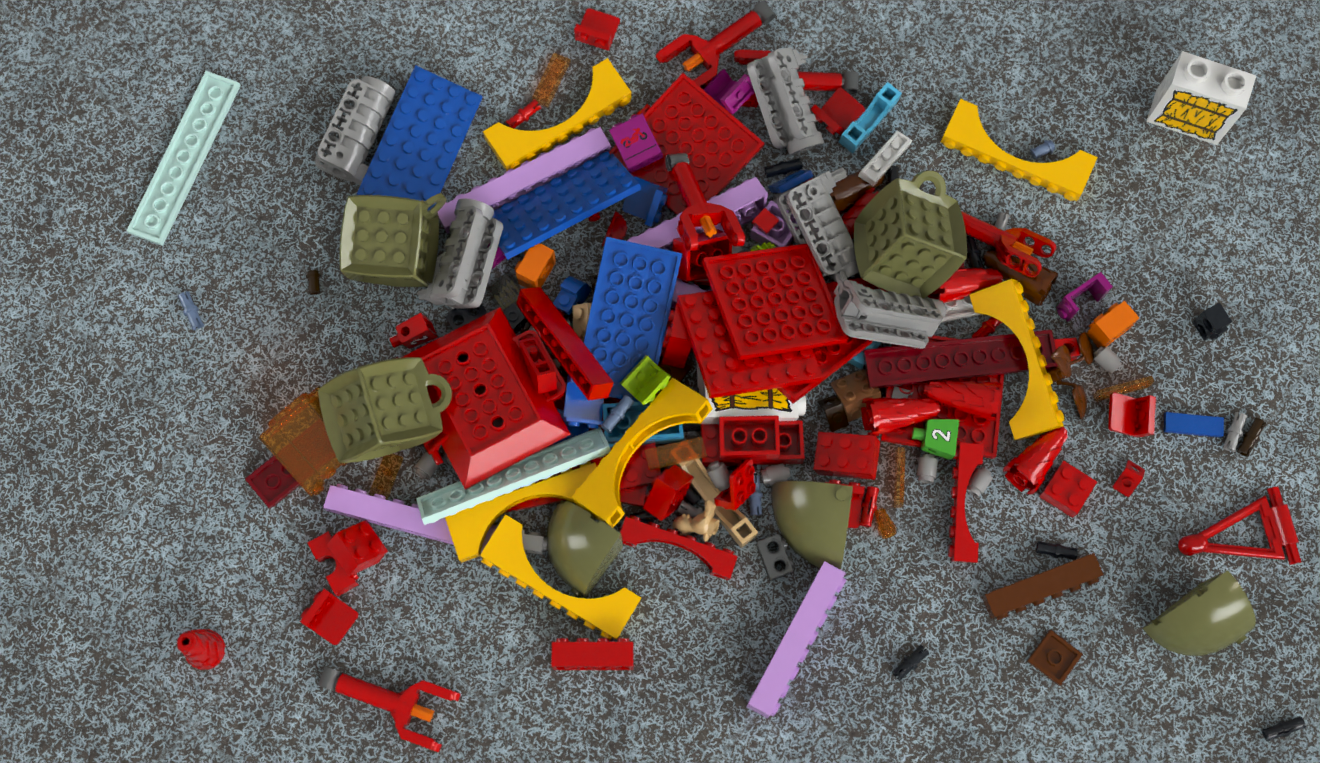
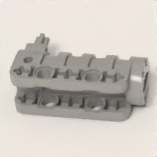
[747,47,824,156]
[314,76,396,185]
[417,198,503,309]

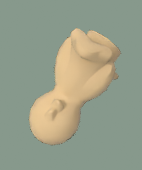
[672,500,720,542]

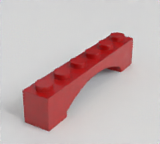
[948,443,984,563]
[620,515,738,580]

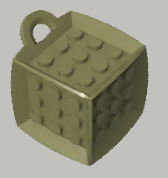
[854,170,967,299]
[340,193,446,287]
[318,357,452,463]

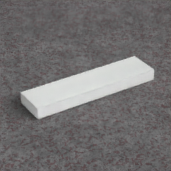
[858,131,912,186]

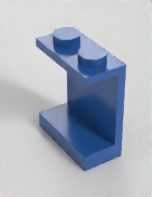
[562,374,604,429]

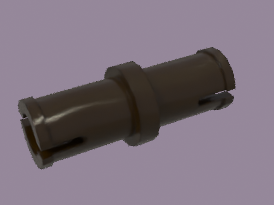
[1237,418,1267,457]

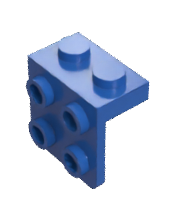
[622,177,668,227]

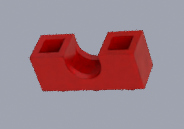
[307,531,359,596]

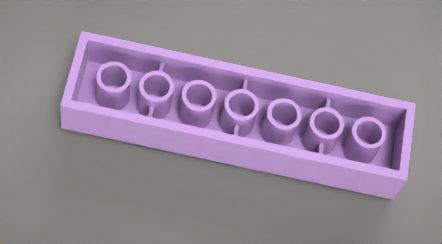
[627,177,768,251]
[746,561,846,719]

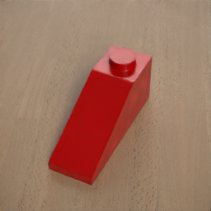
[518,336,557,394]

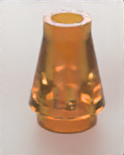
[874,508,897,539]

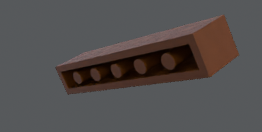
[982,553,1104,620]

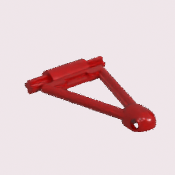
[1178,486,1301,565]

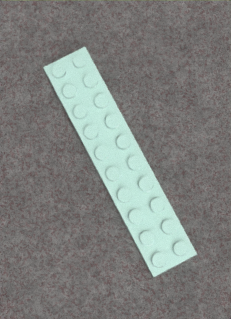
[127,71,241,246]
[416,427,611,525]

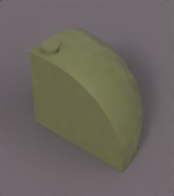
[771,481,853,570]
[546,500,623,598]
[1143,570,1256,656]

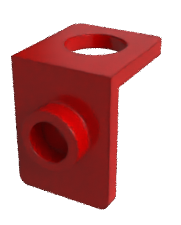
[1113,460,1145,497]

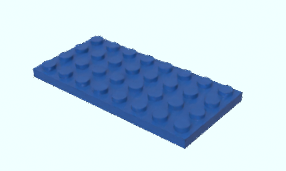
[356,65,483,210]
[493,150,641,260]
[583,237,682,402]

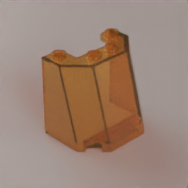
[259,386,347,497]

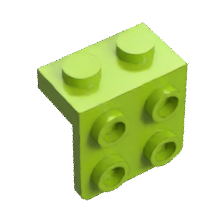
[620,355,671,405]

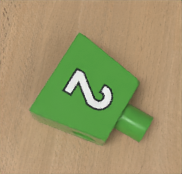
[912,419,959,460]

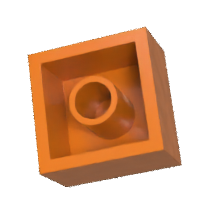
[515,243,556,288]
[1086,301,1139,348]

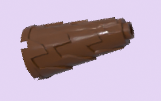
[830,170,885,215]
[983,249,1058,307]

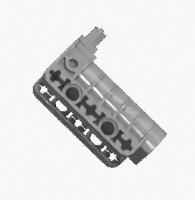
[777,167,859,282]
[834,271,946,349]

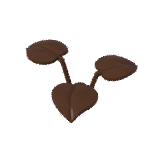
[1046,332,1094,419]

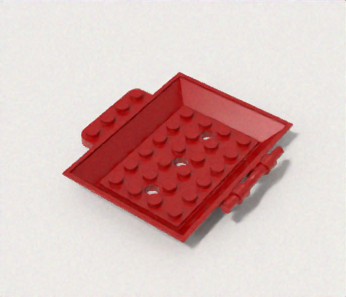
[401,307,571,490]

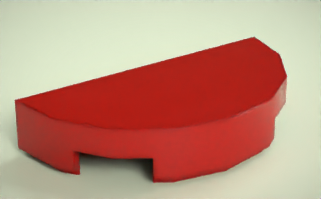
[602,211,627,246]

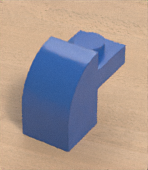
[553,276,591,315]

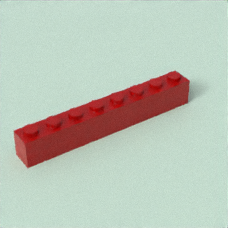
[516,287,614,401]

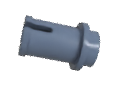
[1030,140,1055,160]

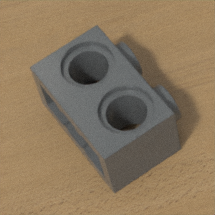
[756,534,795,581]

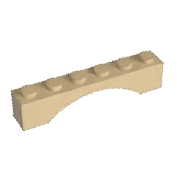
[669,441,758,548]

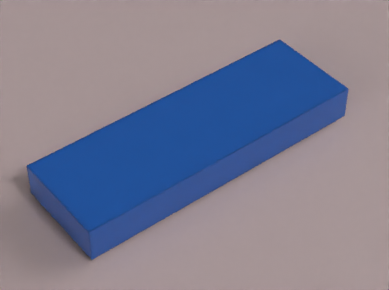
[1164,412,1224,438]

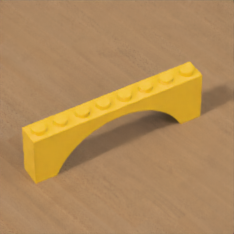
[483,58,632,171]
[941,99,1098,201]
[969,279,1064,440]
[572,378,713,528]
[445,462,597,563]
[479,514,641,641]

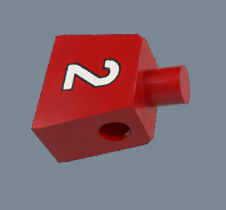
[389,313,438,349]

